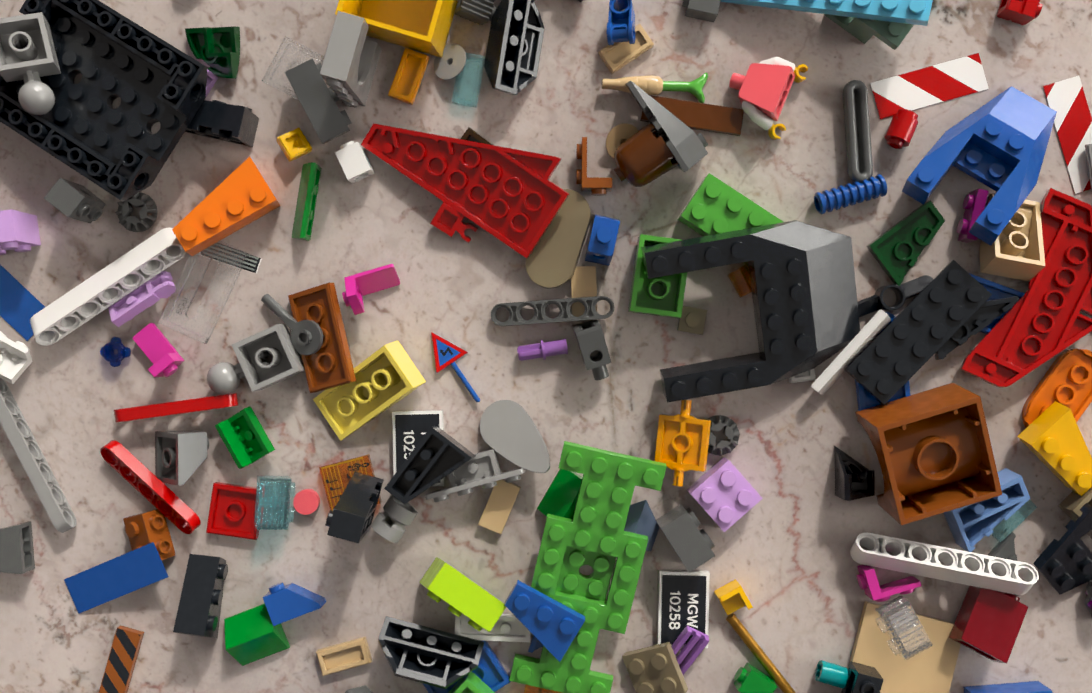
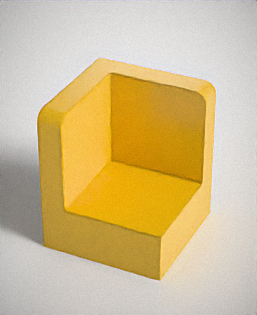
[714,579,753,615]

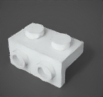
[0,331,33,384]

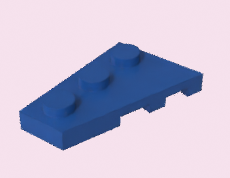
[505,580,585,662]

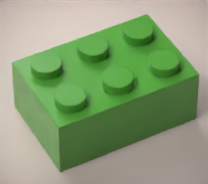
[628,234,687,319]

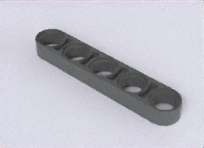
[491,296,615,326]

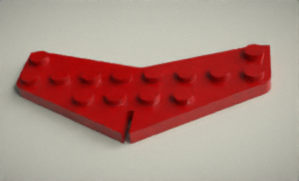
[959,188,1092,388]

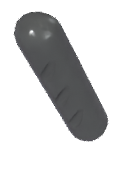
[843,80,873,183]

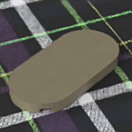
[525,189,591,289]

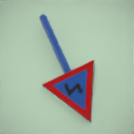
[431,332,480,403]

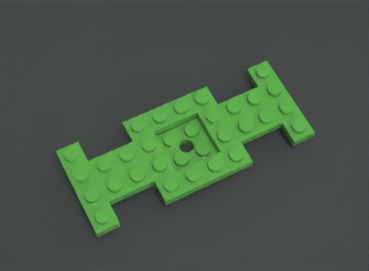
[509,441,667,693]

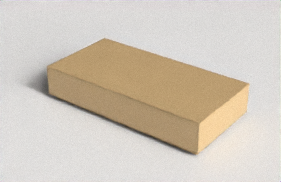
[598,24,654,74]
[571,266,597,317]
[478,479,521,534]
[316,636,372,676]

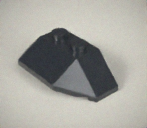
[484,0,545,95]
[378,616,484,689]

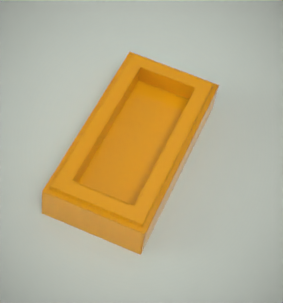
[388,48,430,105]

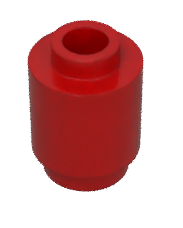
[884,109,918,149]

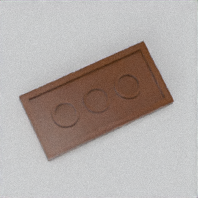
[288,282,356,393]

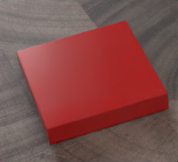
[206,482,265,540]

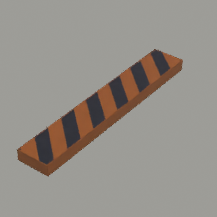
[99,625,144,693]

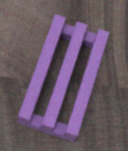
[672,626,709,675]

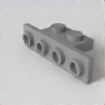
[425,449,526,502]

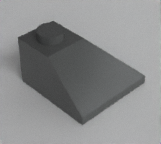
[155,431,209,486]

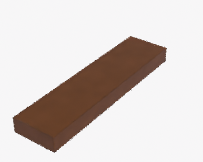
[640,95,744,136]

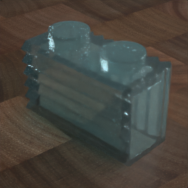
[254,475,295,530]

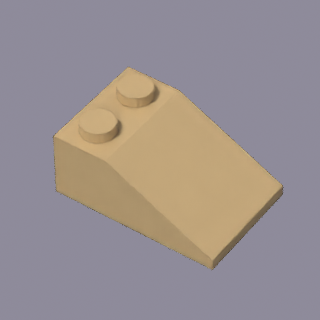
[979,193,1045,281]

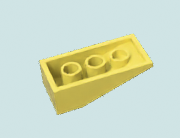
[313,340,426,441]

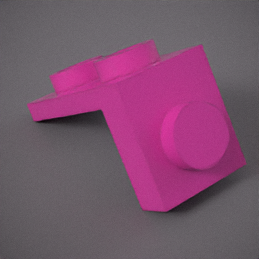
[342,264,400,315]
[133,323,185,378]
[856,564,921,602]

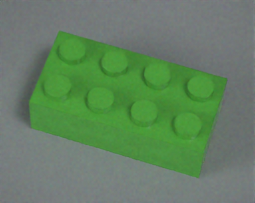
[677,173,783,266]

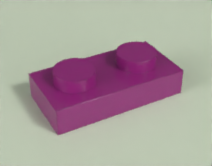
[957,188,989,243]

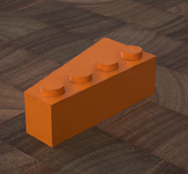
[172,156,280,256]

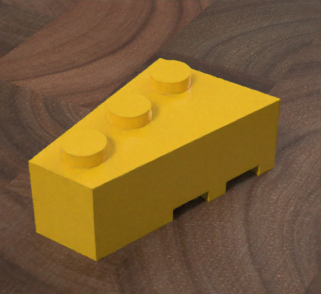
[1017,401,1092,496]

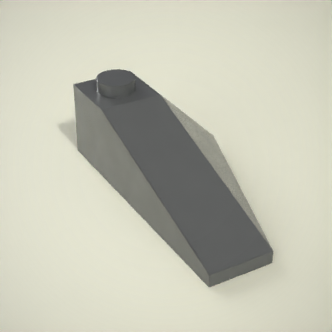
[626,81,708,172]

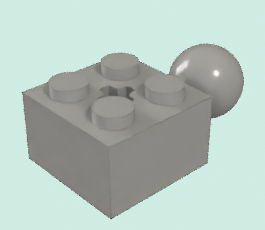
[0,12,61,115]
[207,324,305,394]

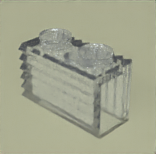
[875,596,933,660]

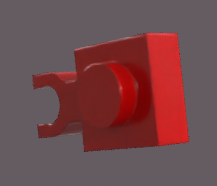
[430,202,478,243]

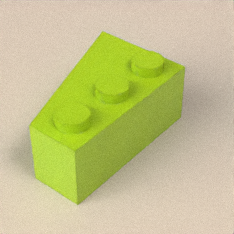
[419,557,506,632]

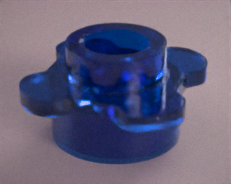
[100,337,131,367]

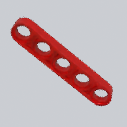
[114,393,238,422]
[100,440,201,534]

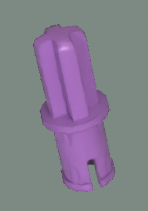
[517,338,568,361]

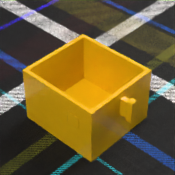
[335,0,458,58]

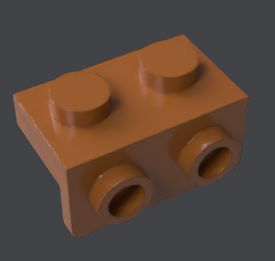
[123,509,175,560]

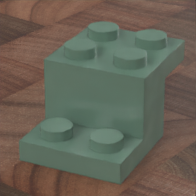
[824,14,914,50]

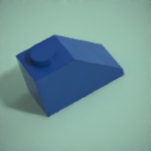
[263,582,326,626]

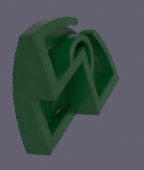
[185,26,240,79]

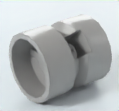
[371,495,418,543]

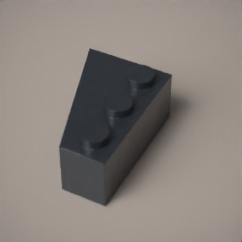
[384,425,476,504]
[173,554,228,639]

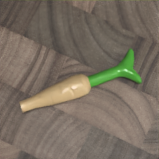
[602,72,708,103]

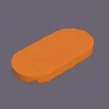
[1022,349,1092,428]

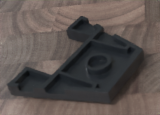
[1033,503,1092,595]

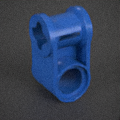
[607,0,635,46]

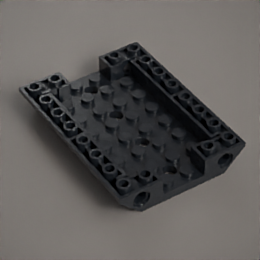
[0,0,207,201]

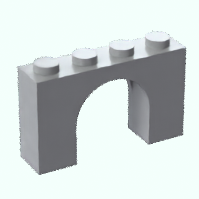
[320,11,382,108]

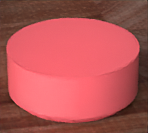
[293,489,320,515]

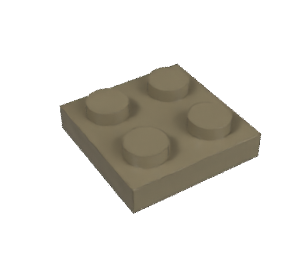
[622,642,688,693]

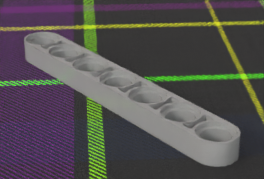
[0,378,77,533]

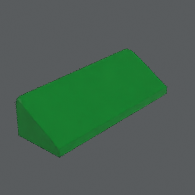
[292,162,322,241]

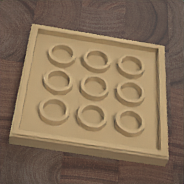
[848,601,961,693]

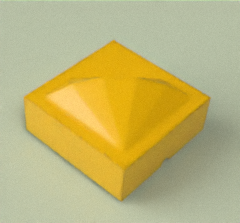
[276,127,312,162]

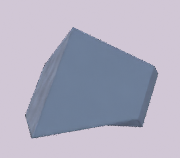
[624,500,659,551]

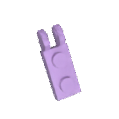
[108,271,176,327]

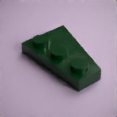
[866,200,945,286]

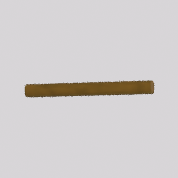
[726,613,796,693]

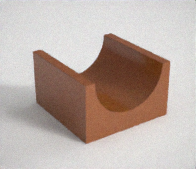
[855,383,1002,525]

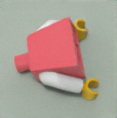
[729,57,808,139]

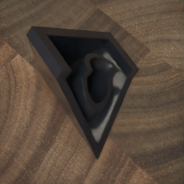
[834,445,875,501]

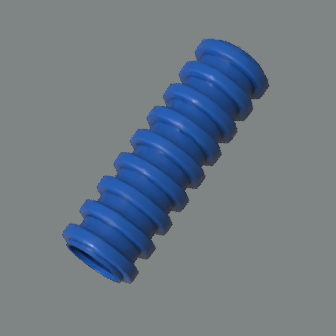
[814,174,887,215]

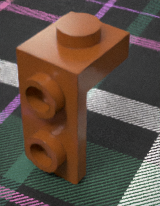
[576,137,612,196]

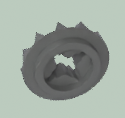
[115,192,158,232]
[707,415,740,456]

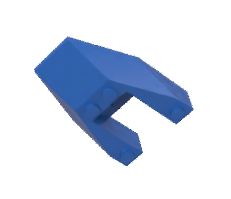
[902,86,1057,246]

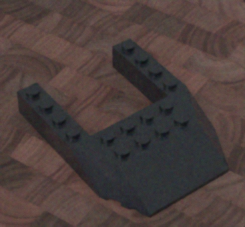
[641,220,860,403]

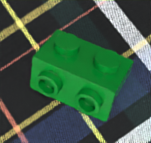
[215,406,275,469]

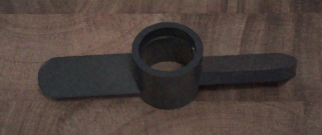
[858,275,933,317]

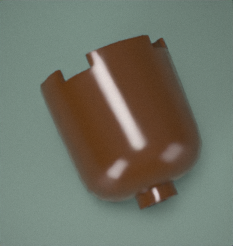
[614,123,678,187]

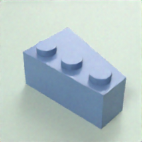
[943,468,1031,552]

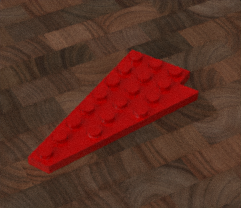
[361,123,569,258]

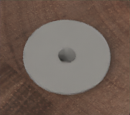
[434,44,466,80]

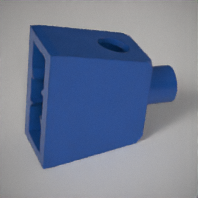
[585,214,620,266]

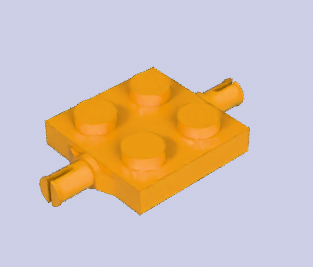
[655,400,711,486]

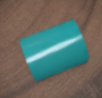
[815,660,848,689]

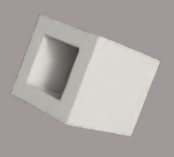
[335,141,375,184]

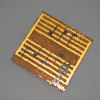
[319,454,382,511]

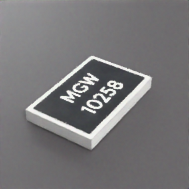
[392,410,445,486]
[657,570,710,648]

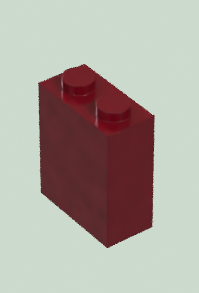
[949,586,1028,664]

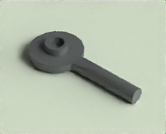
[261,294,323,355]

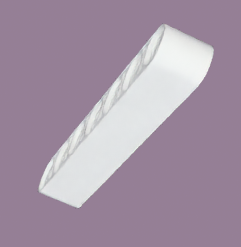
[30,228,186,346]
[850,532,1039,595]

